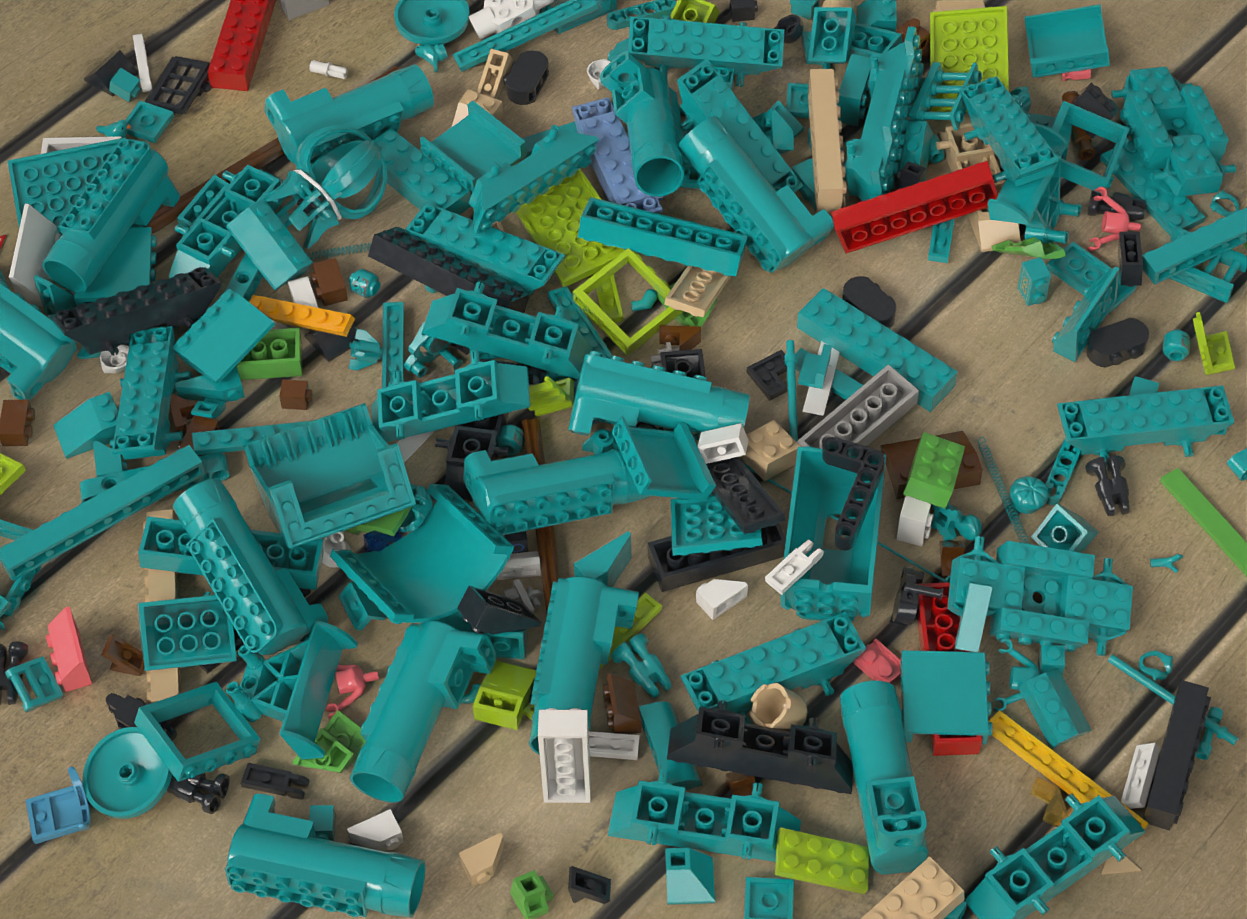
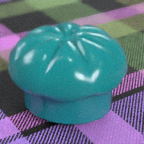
[1010,476,1049,514]

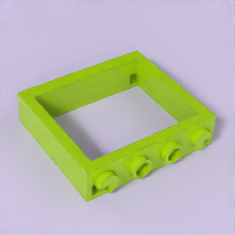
[573,248,683,356]

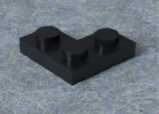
[746,350,787,401]

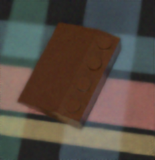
[880,431,983,499]

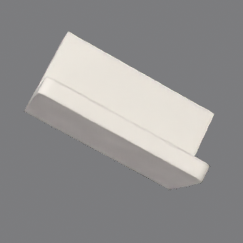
[497,551,541,580]

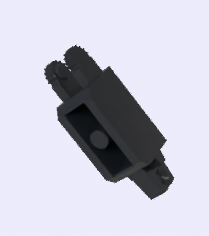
[106,693,177,741]

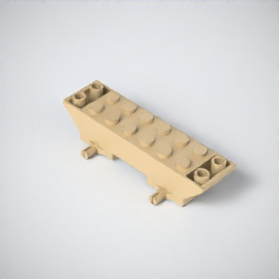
[936,123,1021,252]

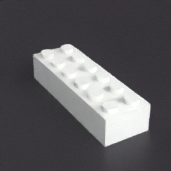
[538,708,591,803]

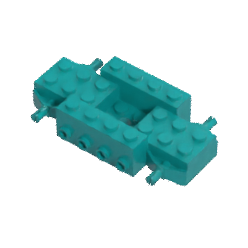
[1111,67,1236,197]
[947,536,1133,656]

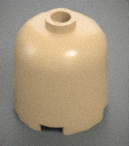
[750,683,807,731]

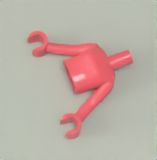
[1088,187,1141,251]
[326,664,379,720]

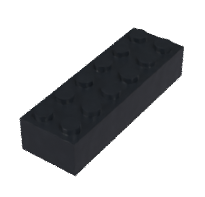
[647,523,786,592]
[1143,680,1211,831]

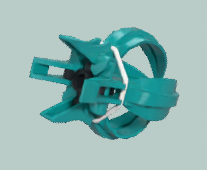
[264,125,387,249]

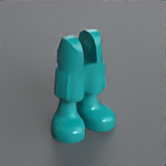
[611,634,672,699]

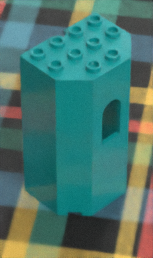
[780,446,886,622]

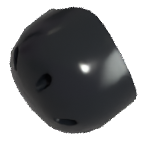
[773,14,804,44]

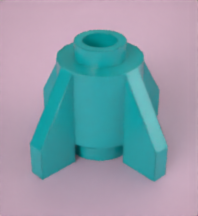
[348,328,383,370]
[582,429,619,454]

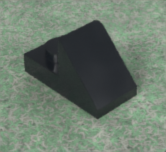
[568,866,611,904]

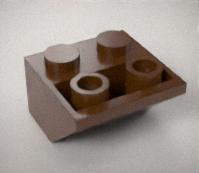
[603,674,641,735]

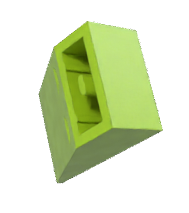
[473,661,536,730]

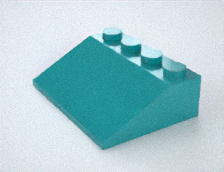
[1052,266,1119,362]
[172,289,276,384]
[137,595,237,671]

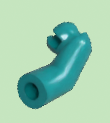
[631,289,657,311]

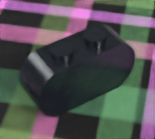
[504,51,549,105]
[842,276,896,329]
[1086,318,1149,368]

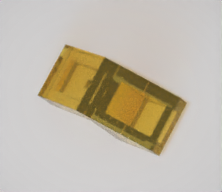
[1030,777,1069,827]

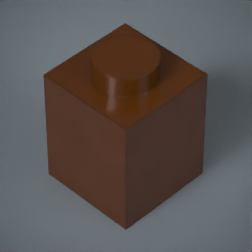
[279,379,312,410]

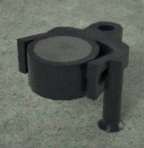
[890,566,943,626]

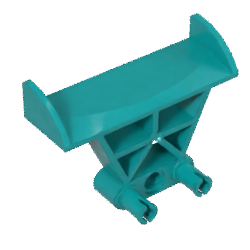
[988,122,1081,244]
[225,621,358,760]

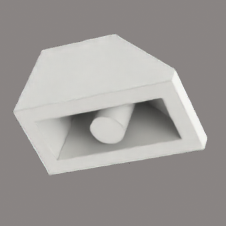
[696,579,748,620]
[347,809,404,851]

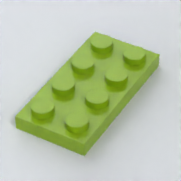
[775,828,869,894]

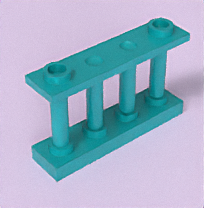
[909,62,982,130]
[1169,226,1247,303]

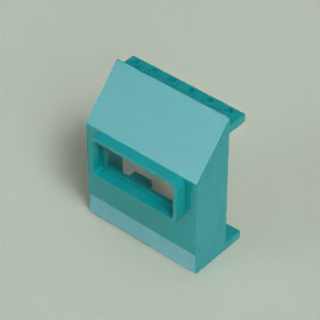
[243,403,416,550]

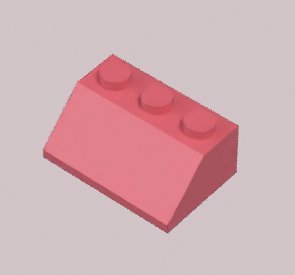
[46,606,92,692]

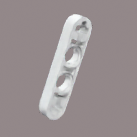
[133,33,152,93]

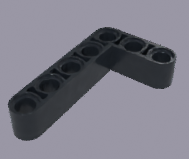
[822,437,885,551]

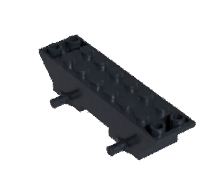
[50,267,222,356]
[435,359,519,501]
[667,700,853,794]

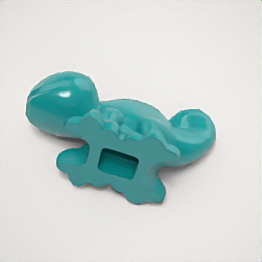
[931,500,982,541]

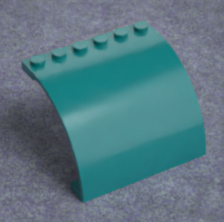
[330,484,514,624]

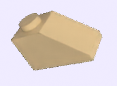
[458,832,504,886]

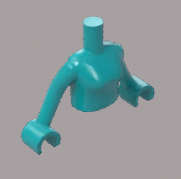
[992,639,1040,712]

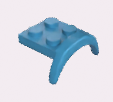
[25,766,91,844]

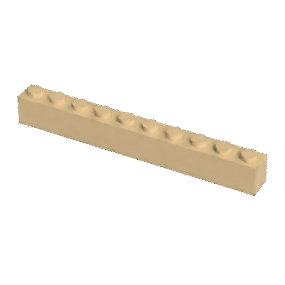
[143,509,182,704]

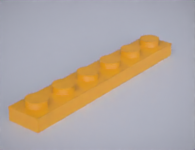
[249,295,355,337]

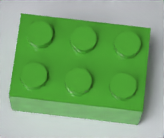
[237,328,303,380]
[903,432,965,509]

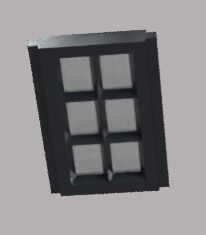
[144,56,210,115]

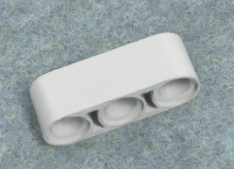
[288,276,318,329]

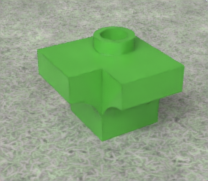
[510,870,554,919]

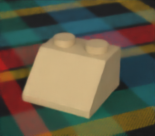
[452,89,503,126]

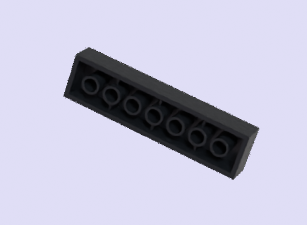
[368,227,530,313]

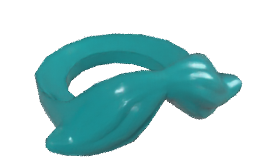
[1209,189,1240,217]
[1139,651,1173,681]

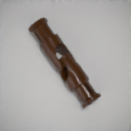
[1062,91,1095,160]

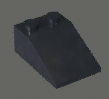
[457,585,542,635]

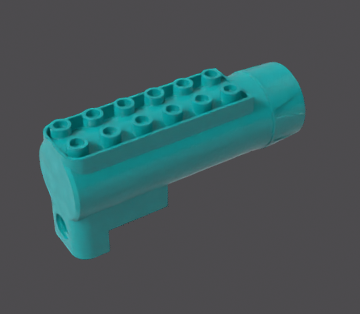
[600,51,685,197]
[264,64,434,167]
[678,116,834,273]
[42,139,180,293]
[0,280,77,402]
[567,351,750,436]
[463,449,650,535]
[173,478,328,655]
[529,576,639,755]
[350,621,496,803]
[840,681,929,875]
[225,794,426,918]

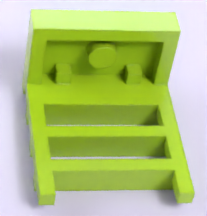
[1193,312,1235,375]
[529,376,574,416]

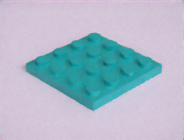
[671,494,762,556]

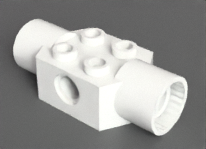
[468,0,554,40]

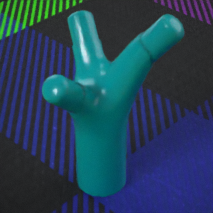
[1150,554,1183,573]

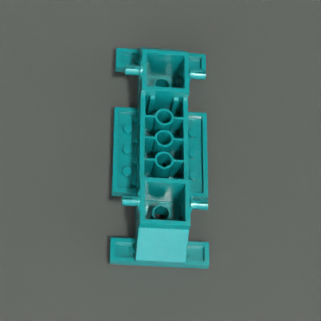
[845,27,925,201]

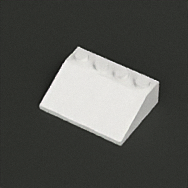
[9,204,61,307]

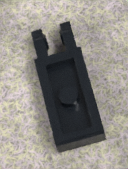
[240,763,310,800]

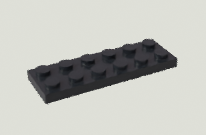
[706,457,785,534]

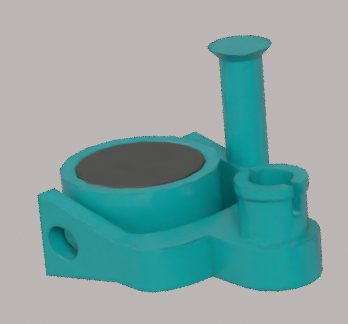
[404,322,463,378]

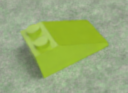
[670,0,720,23]

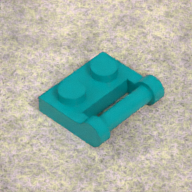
[5,656,63,713]

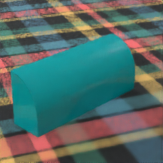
[639,701,703,791]

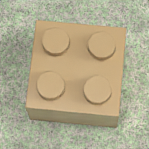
[740,420,801,481]

